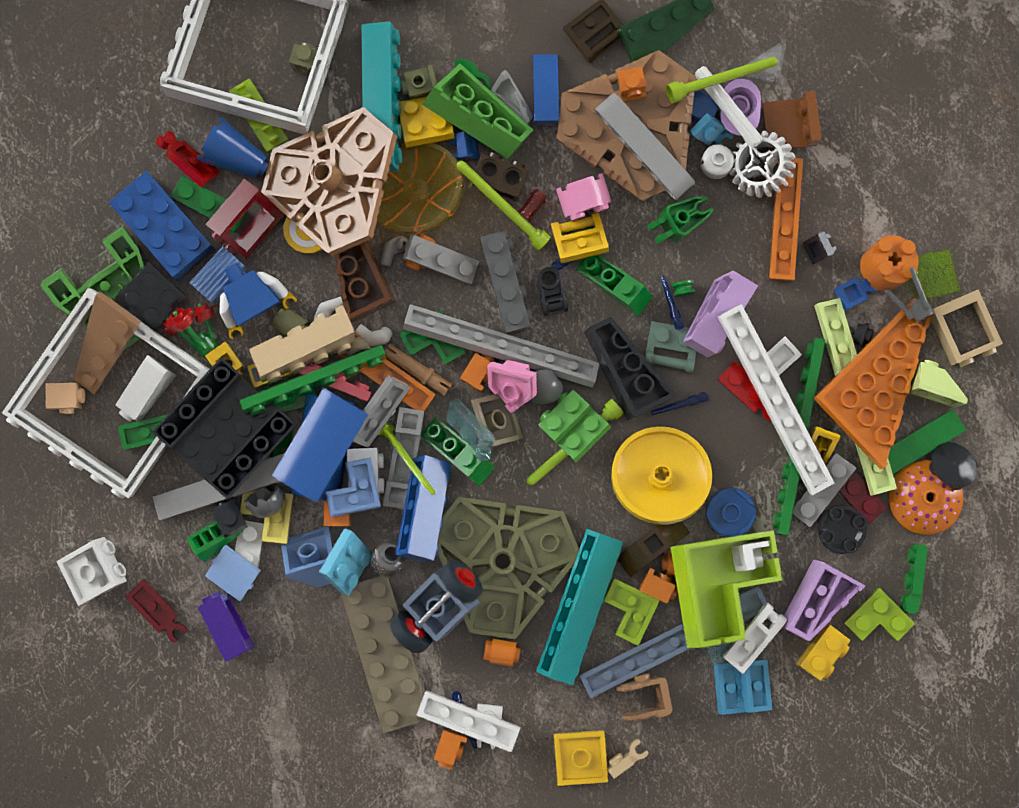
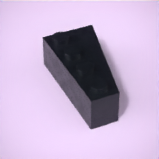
[584,317,677,420]

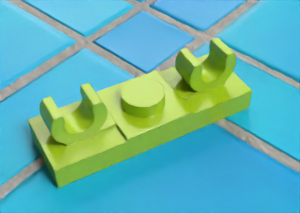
[229,78,289,154]

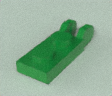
[901,543,928,614]

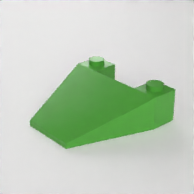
[40,225,162,349]

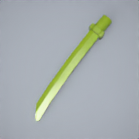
[378,422,436,495]

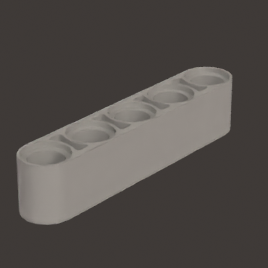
[594,92,695,200]

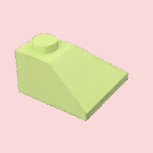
[909,360,968,408]

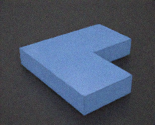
[326,458,381,518]

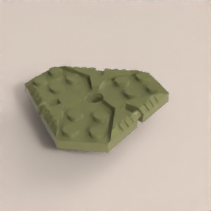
[437,497,579,639]

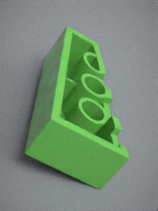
[422,64,533,159]

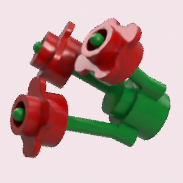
[162,303,218,356]

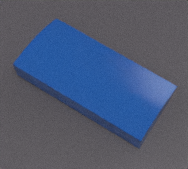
[272,388,368,502]

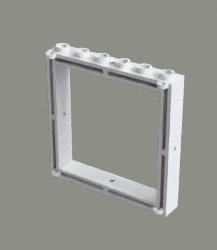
[160,0,350,134]
[2,288,210,499]

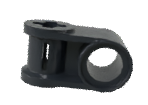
[538,267,569,317]

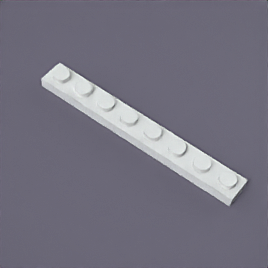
[717,304,834,495]

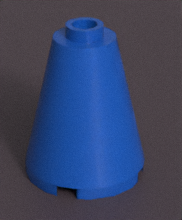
[196,116,268,178]

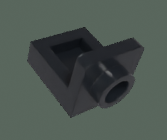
[211,499,248,538]

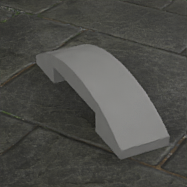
[383,407,424,509]

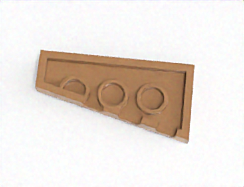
[74,291,141,394]

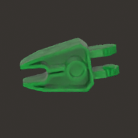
[647,196,714,244]

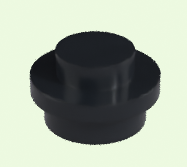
[854,323,873,347]

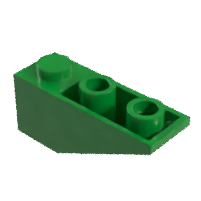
[576,255,653,317]
[421,416,495,486]

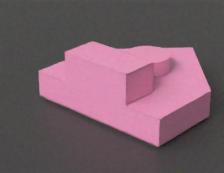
[488,360,537,414]

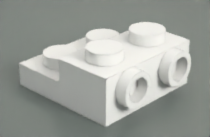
[56,537,127,606]

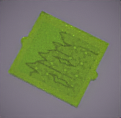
[916,249,960,299]

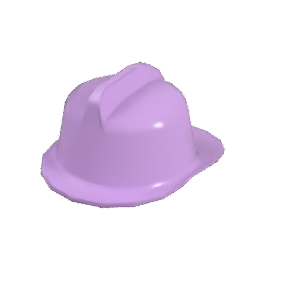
[720,79,761,136]

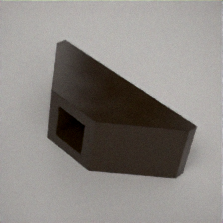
[617,521,690,578]

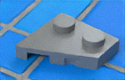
[491,70,534,125]

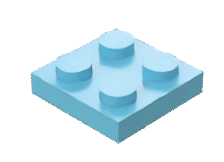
[319,528,372,596]

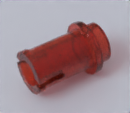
[518,189,547,221]

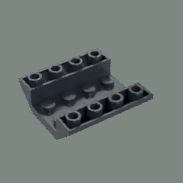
[152,357,297,500]

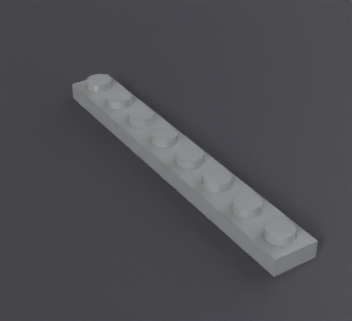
[402,304,599,388]

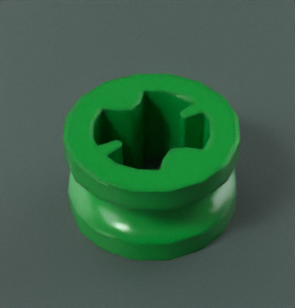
[672,280,696,297]

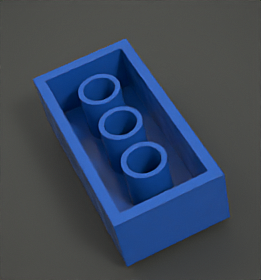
[109,171,216,281]

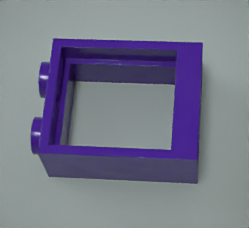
[197,592,255,662]

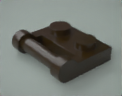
[563,0,623,64]

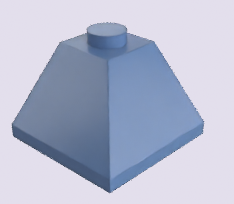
[281,526,334,587]

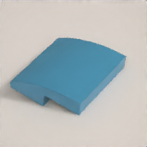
[713,659,772,715]

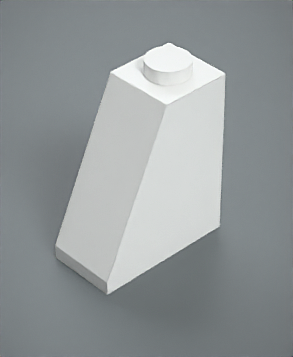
[116,355,177,422]

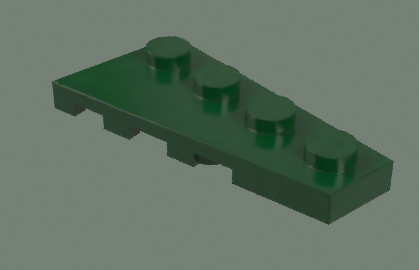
[617,0,715,62]

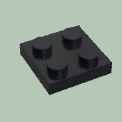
[114,261,186,330]

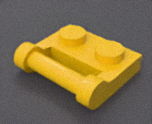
[551,212,609,263]

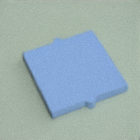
[205,545,261,601]

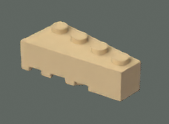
[249,305,355,383]

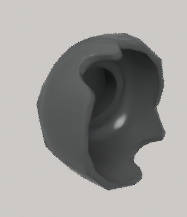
[530,370,563,406]
[244,485,286,518]

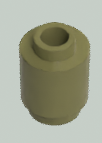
[272,308,310,336]

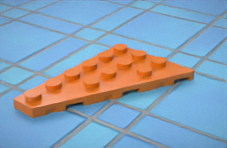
[813,298,932,470]

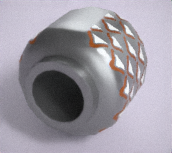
[370,541,405,577]

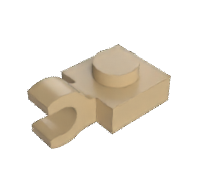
[607,739,648,778]

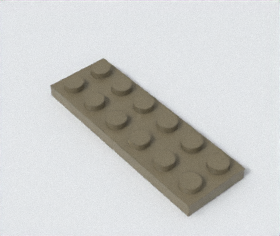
[341,576,427,734]

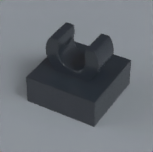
[803,231,837,265]

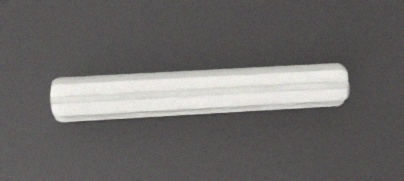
[695,66,763,148]

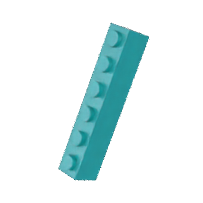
[362,21,402,172]
[536,529,623,685]

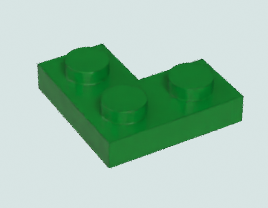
[399,310,466,365]

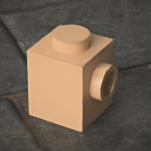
[46,383,86,414]

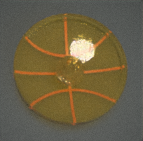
[369,143,464,235]

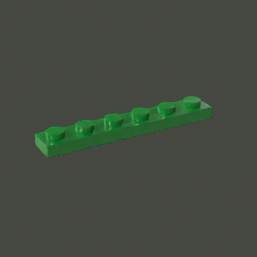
[239,344,386,415]

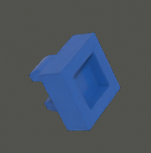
[450,132,480,161]

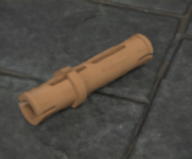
[385,343,453,397]

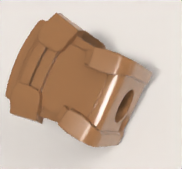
[616,674,672,722]

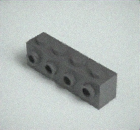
[480,231,534,335]

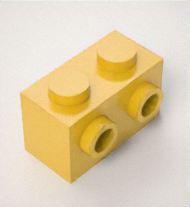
[795,624,851,681]

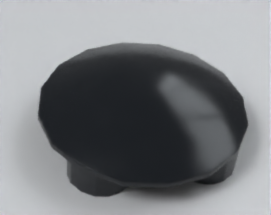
[929,442,977,491]
[818,504,867,554]

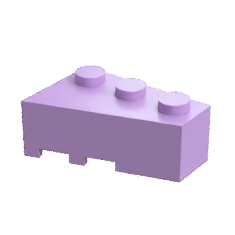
[682,271,758,357]
[782,559,865,641]

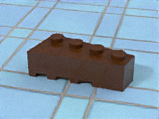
[334,241,396,323]

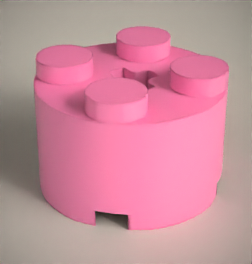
[556,173,612,221]

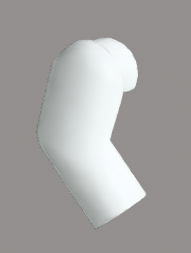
[314,296,345,321]

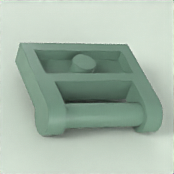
[645,321,696,374]

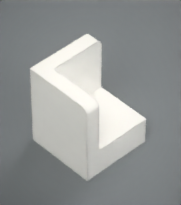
[731,541,769,572]

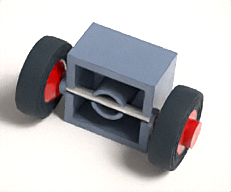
[390,560,483,653]

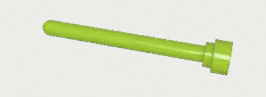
[666,57,778,104]
[456,161,551,251]
[527,398,624,485]

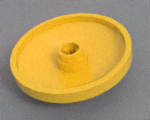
[611,427,712,525]

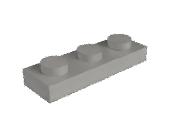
[403,235,479,284]
[353,375,410,448]
[792,453,856,527]

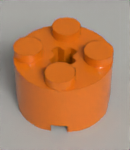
[860,235,919,292]

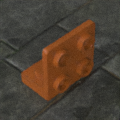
[762,91,822,151]

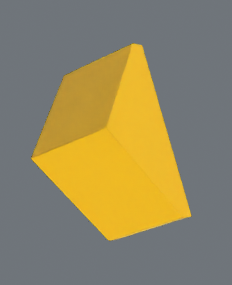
[809,427,840,466]

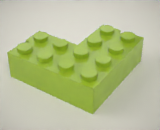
[670,530,782,648]

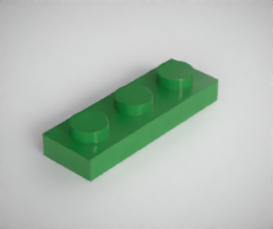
[170,176,248,233]

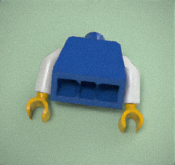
[220,263,297,339]

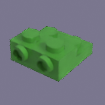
[538,390,611,462]

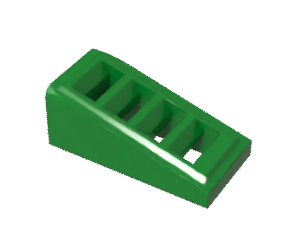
[186,521,244,562]

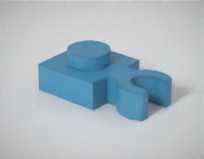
[690,113,733,146]

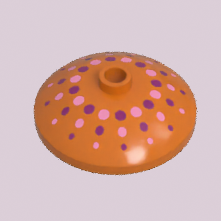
[888,460,963,535]

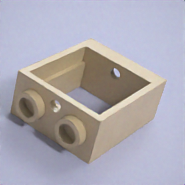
[931,290,1003,367]

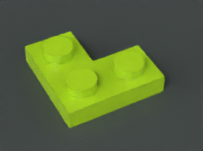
[604,578,660,645]
[843,588,915,641]

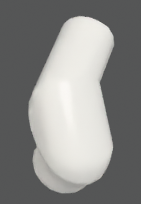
[355,324,392,347]

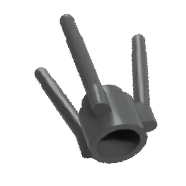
[885,267,934,323]

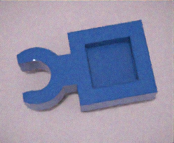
[833,277,878,311]

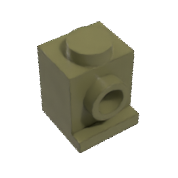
[289,43,317,75]
[400,64,437,100]

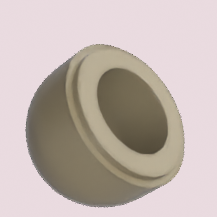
[346,337,371,358]

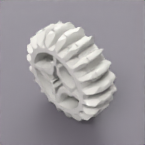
[729,131,796,198]

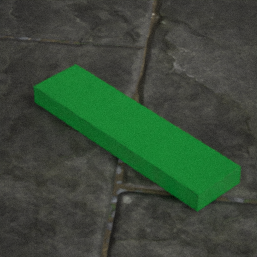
[888,409,966,474]

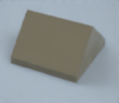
[471,394,523,450]

